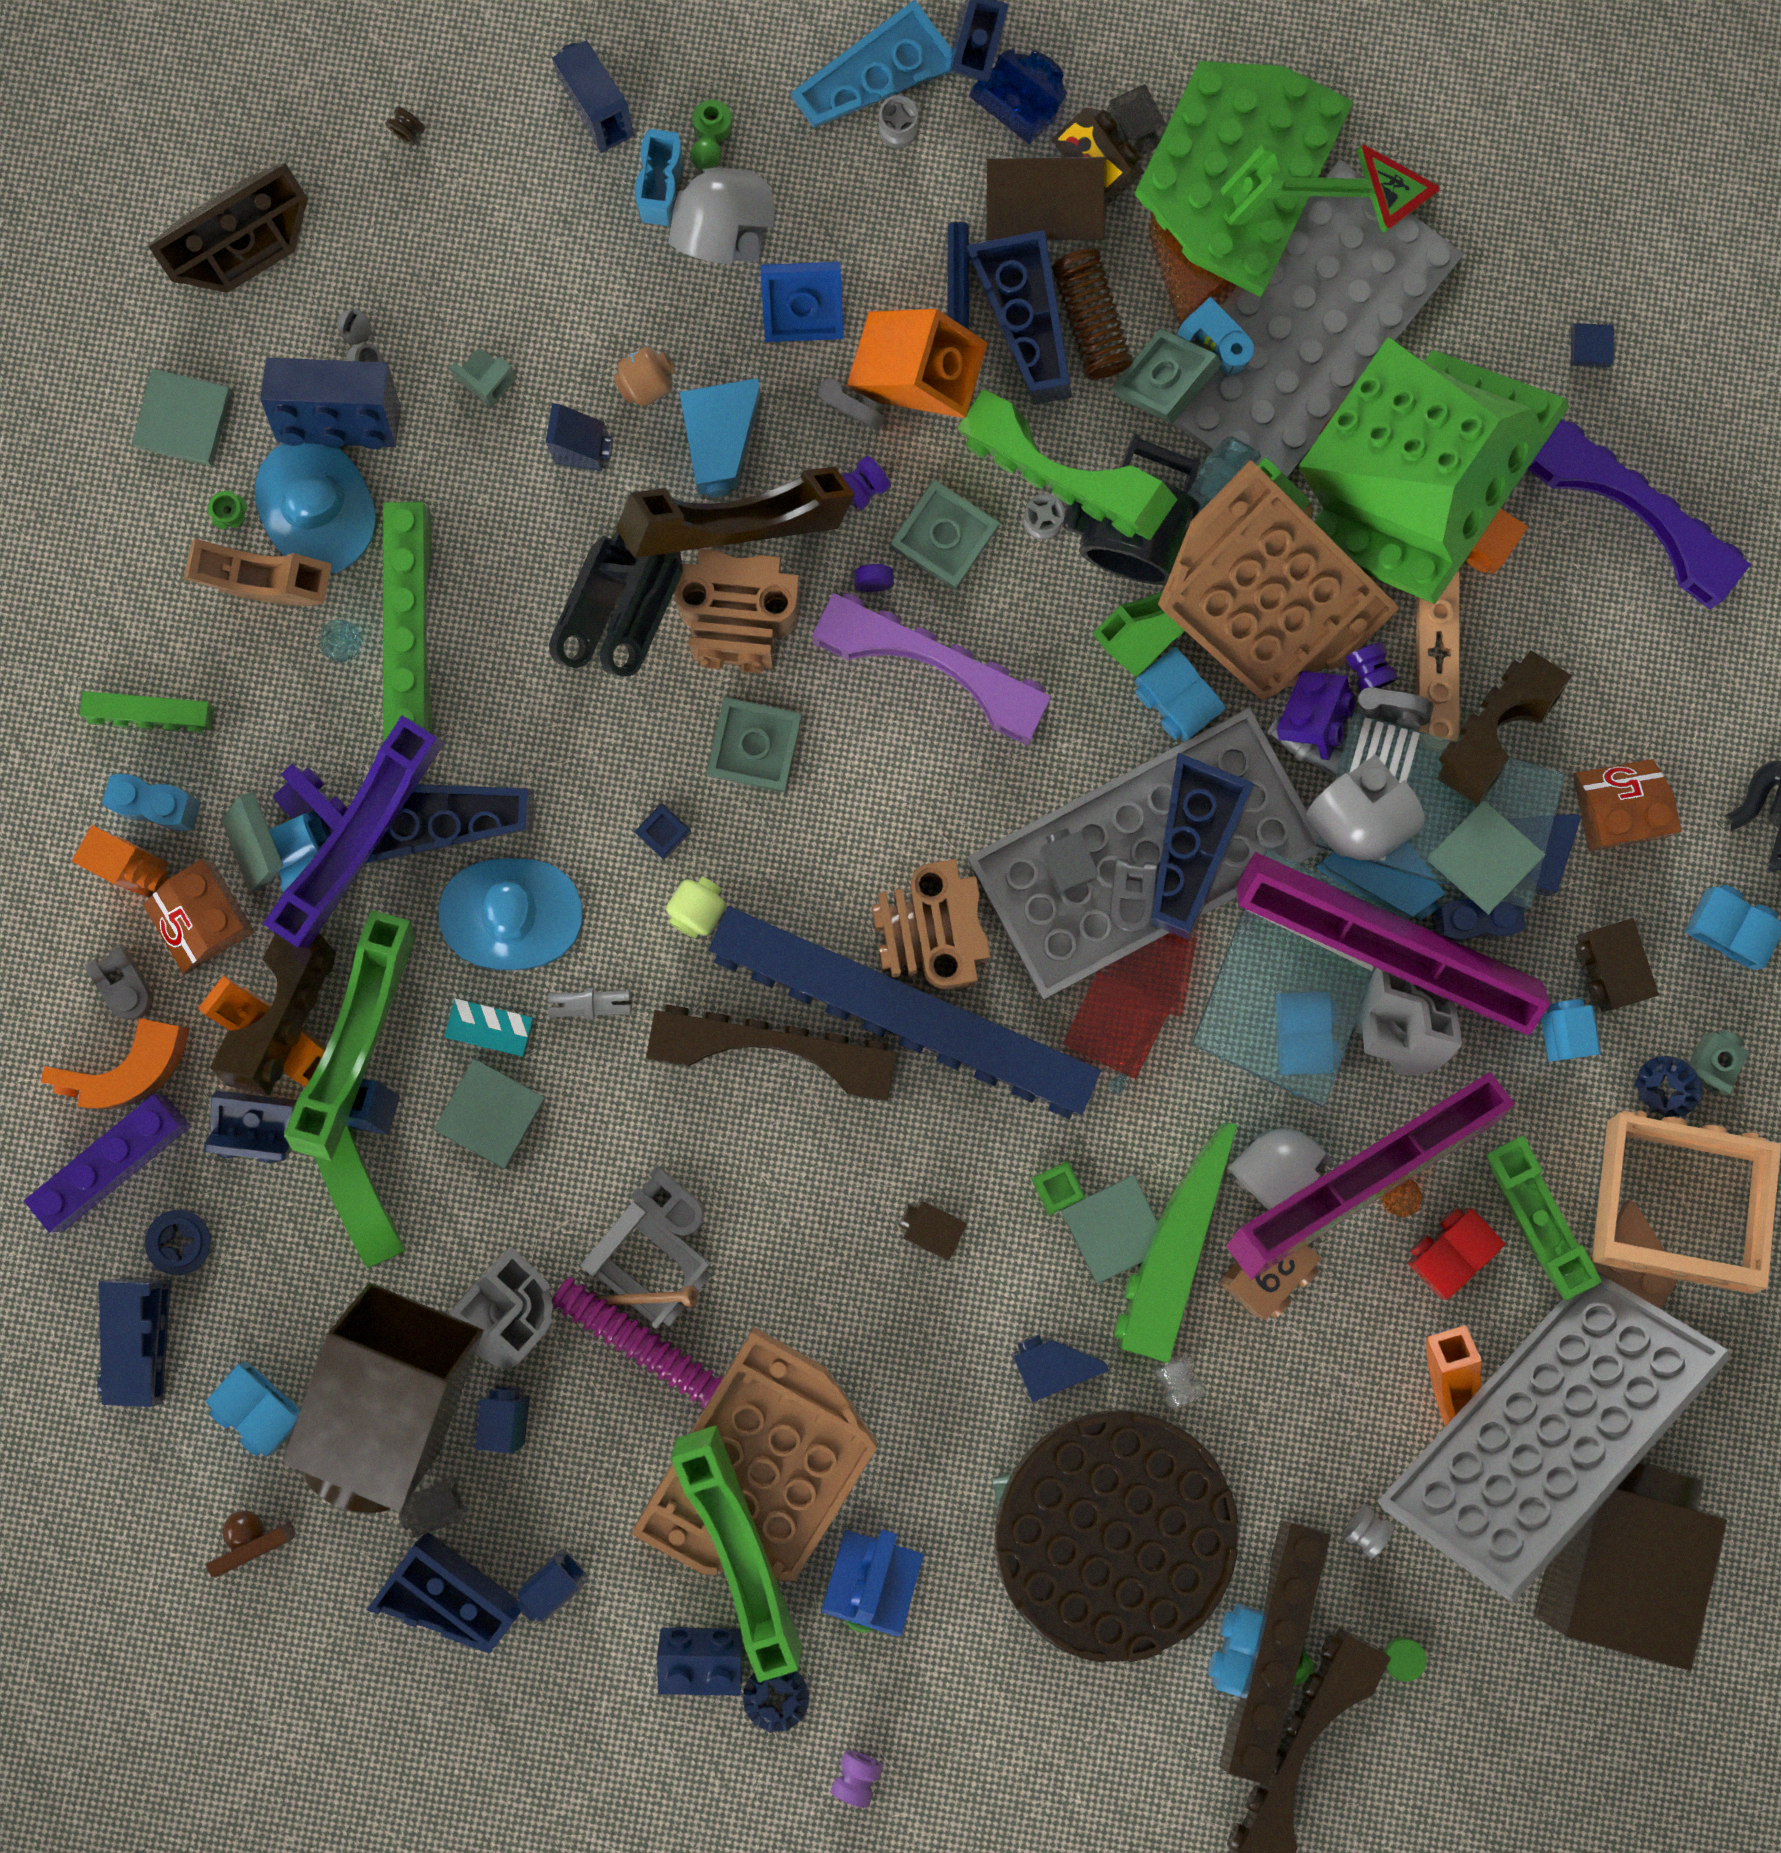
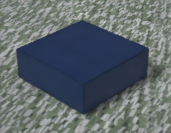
[1570,323,1614,367]
[634,803,692,860]

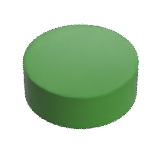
[1384,1637,1427,1681]

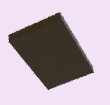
[986,157,1107,241]

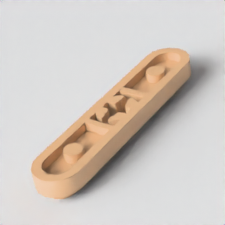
[1416,570,1459,753]

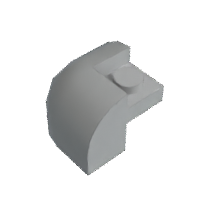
[668,167,775,265]
[1305,754,1425,862]
[1354,968,1462,1076]
[1227,1128,1332,1210]
[447,1247,553,1369]

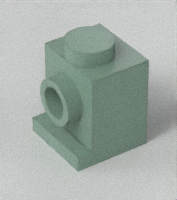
[1688,1030,1750,1095]

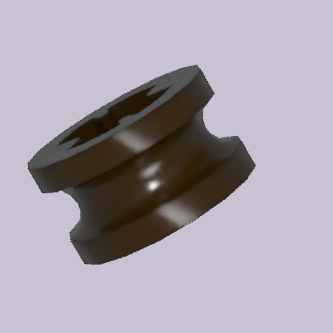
[385,106,426,146]

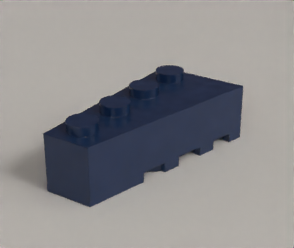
[966,230,1073,405]
[1152,753,1254,940]
[365,784,534,864]

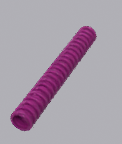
[551,1277,723,1409]

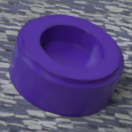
[854,564,894,592]

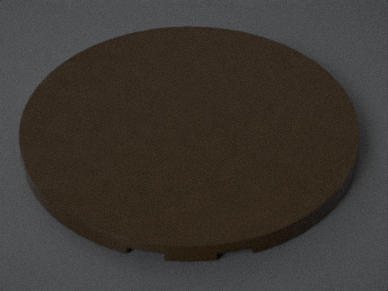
[995,1410,1239,1663]

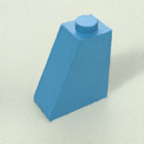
[679,378,761,498]
[1316,841,1446,921]

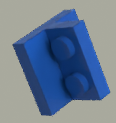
[760,261,844,342]
[821,1529,924,1637]

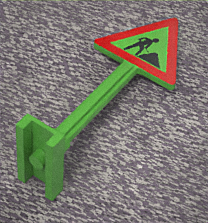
[1220,144,1440,233]

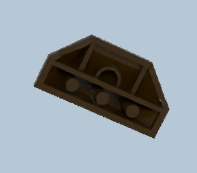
[148,162,308,293]

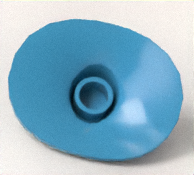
[255,443,376,574]
[438,858,583,970]

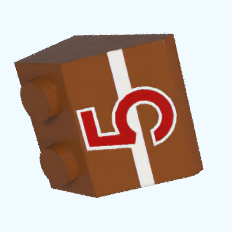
[1573,759,1682,852]
[143,858,255,974]

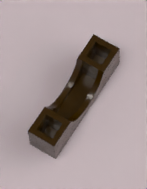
[1437,650,1572,805]
[210,933,336,1096]

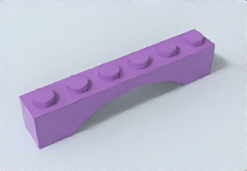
[812,593,1051,746]

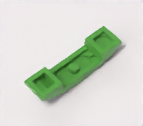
[315,1125,406,1268]
[1486,1135,1602,1301]

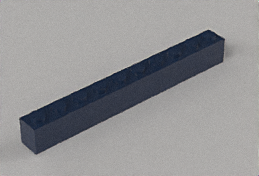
[708,906,1102,1120]

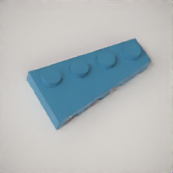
[790,0,952,128]

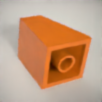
[847,309,988,418]

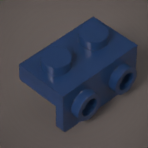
[204,1090,297,1163]
[657,1627,743,1696]

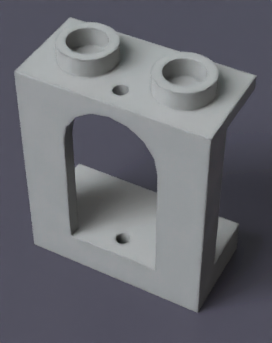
[580,1201,711,1329]

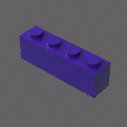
[23,1094,191,1233]

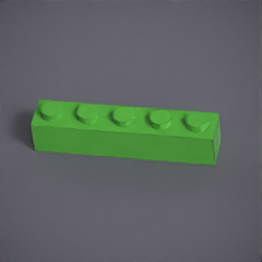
[80,691,214,734]

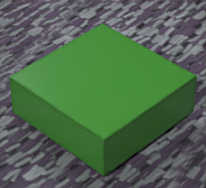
[1031,1161,1086,1215]

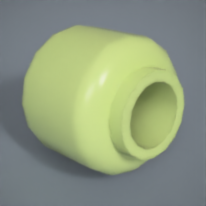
[666,876,726,939]

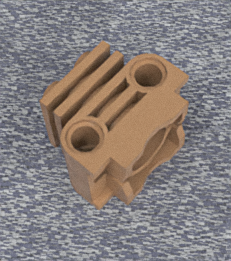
[674,549,801,674]
[872,859,990,991]

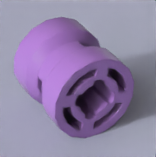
[830,1750,883,1808]

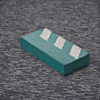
[444,998,535,1057]

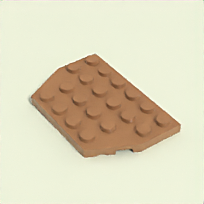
[1158,460,1400,700]
[631,1327,878,1581]

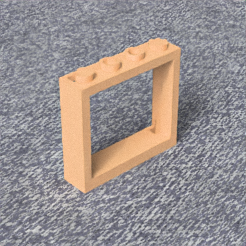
[1592,1110,1781,1294]

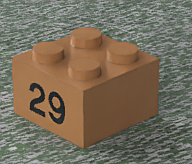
[1218,1245,1322,1320]

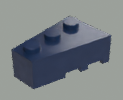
[97,1278,171,1407]
[366,1531,521,1654]

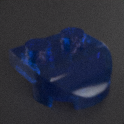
[969,49,1067,145]

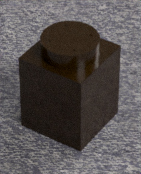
[282,1282,484,1513]
[1534,1461,1728,1672]

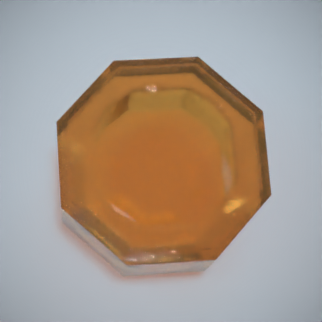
[1380,1180,1423,1218]

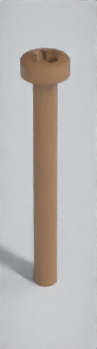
[598,1286,698,1307]

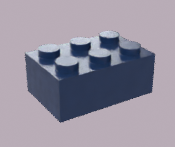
[260,357,401,449]

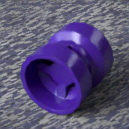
[842,455,891,511]
[1345,642,1398,692]

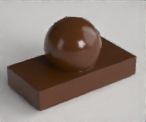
[205,1510,296,1578]

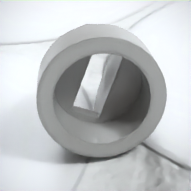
[337,309,371,344]
[346,343,382,362]

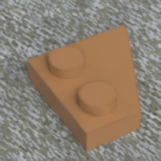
[1590,1200,1678,1309]

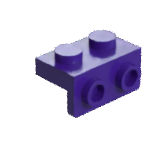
[1277,671,1356,760]
[273,763,348,835]

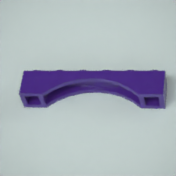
[1527,419,1751,610]
[263,715,445,948]

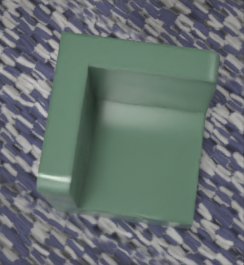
[449,348,516,408]

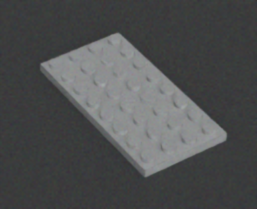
[1173,159,1464,478]
[967,708,1327,1000]
[1378,1272,1730,1604]

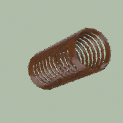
[1052,248,1134,380]

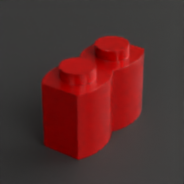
[1407,1207,1506,1300]

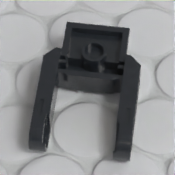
[549,530,683,677]

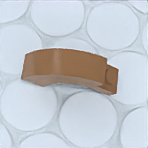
[183,539,332,606]

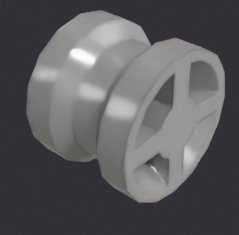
[1023,494,1065,540]
[1343,1505,1394,1558]

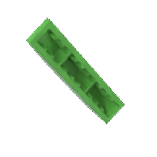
[1113,1123,1237,1363]

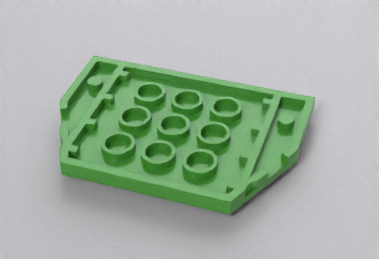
[1134,61,1354,297]

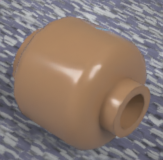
[614,346,676,406]

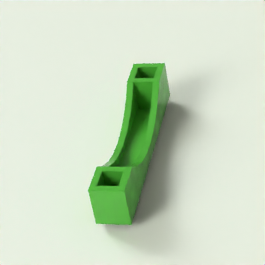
[956,389,1177,541]
[1092,457,1311,678]
[383,502,432,742]
[284,910,416,1161]
[670,1425,802,1682]

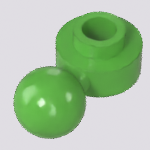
[690,100,732,170]

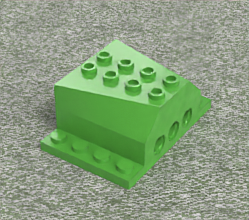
[1298,337,1569,604]

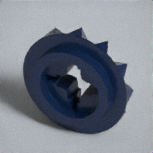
[1634,1056,1702,1118]
[145,1210,212,1275]
[743,1671,809,1733]

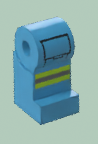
[1177,296,1254,375]

